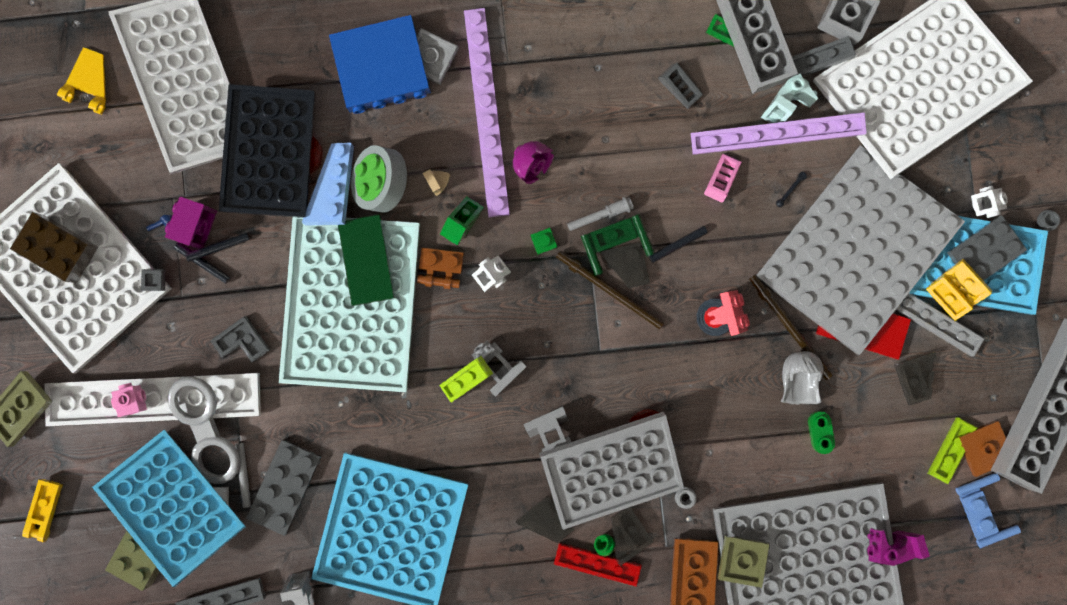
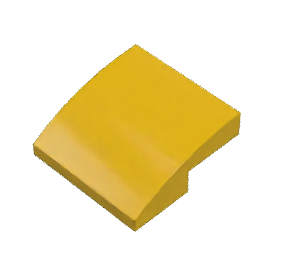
[926,259,992,321]

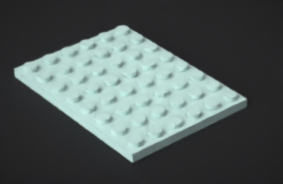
[279,217,420,392]

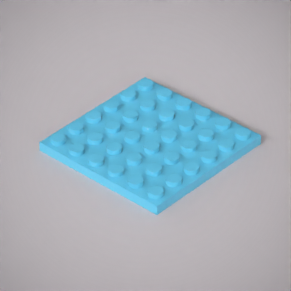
[311,452,468,605]

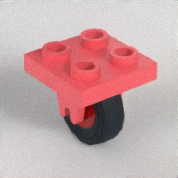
[696,290,750,336]

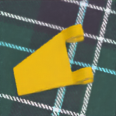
[57,47,106,115]

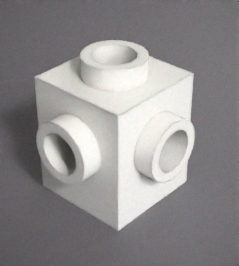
[971,186,1008,218]
[472,256,511,292]

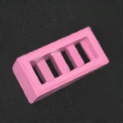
[704,154,742,202]

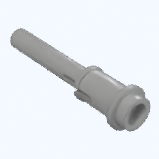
[567,197,633,231]

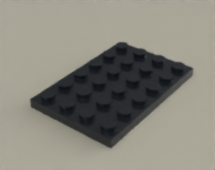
[218,84,316,218]

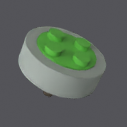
[351,145,408,212]

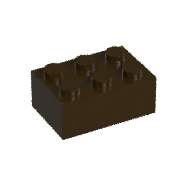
[10,212,98,283]

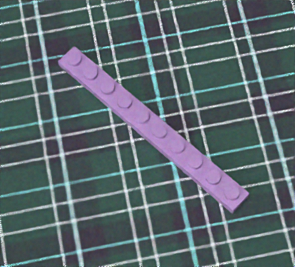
[464,8,510,218]

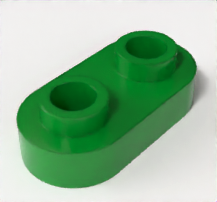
[808,411,835,454]

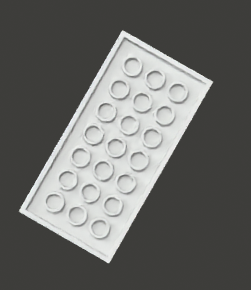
[109,0,229,175]

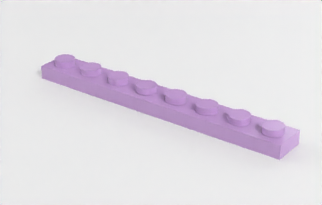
[691,112,866,155]

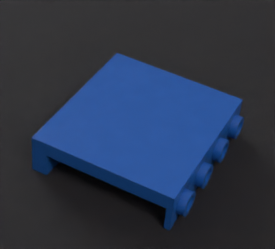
[329,15,431,114]

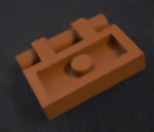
[417,248,464,289]

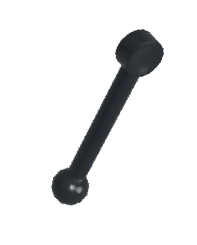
[776,172,807,208]

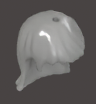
[781,351,823,405]

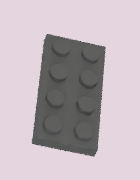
[246,439,322,536]

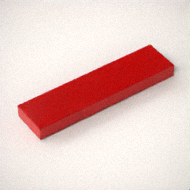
[554,542,642,587]

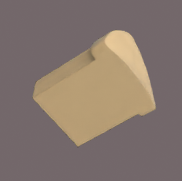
[423,170,450,196]

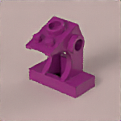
[867,528,930,566]

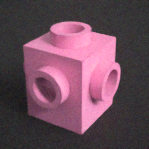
[111,383,147,417]

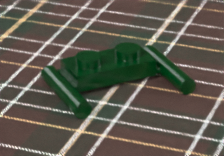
[581,214,655,276]

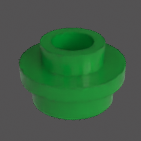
[594,534,615,556]

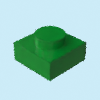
[530,228,557,255]

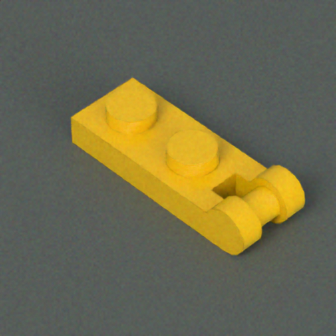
[22,479,63,542]

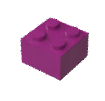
[165,197,217,249]

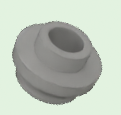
[675,487,696,509]

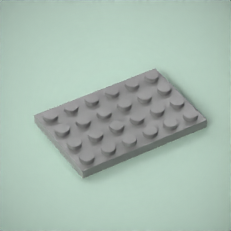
[539,412,684,530]

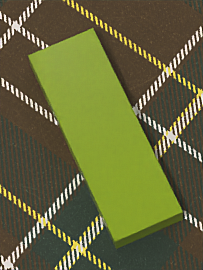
[439,356,493,403]
[927,417,977,484]

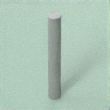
[235,443,251,508]

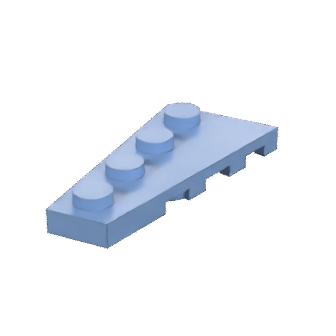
[302,143,354,226]

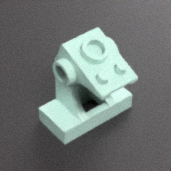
[761,74,818,124]

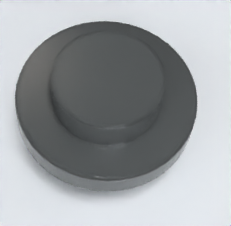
[1037,210,1060,231]

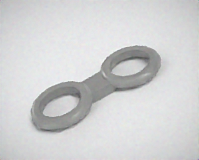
[167,376,240,484]

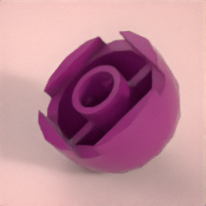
[513,141,554,184]

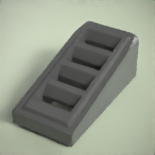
[658,63,703,109]

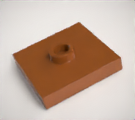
[958,420,1006,477]

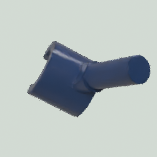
[146,215,172,231]

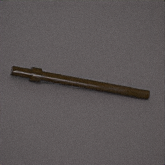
[556,251,664,330]
[749,274,833,380]

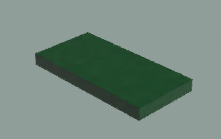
[338,215,395,306]

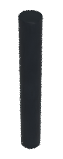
[649,226,708,263]
[185,232,250,262]
[174,242,231,284]

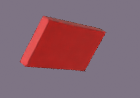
[816,314,911,360]

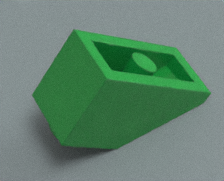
[440,196,484,245]

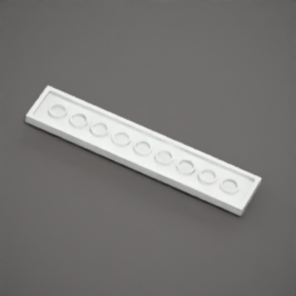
[45,373,261,426]

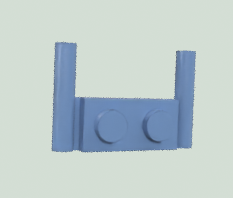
[956,473,1021,548]

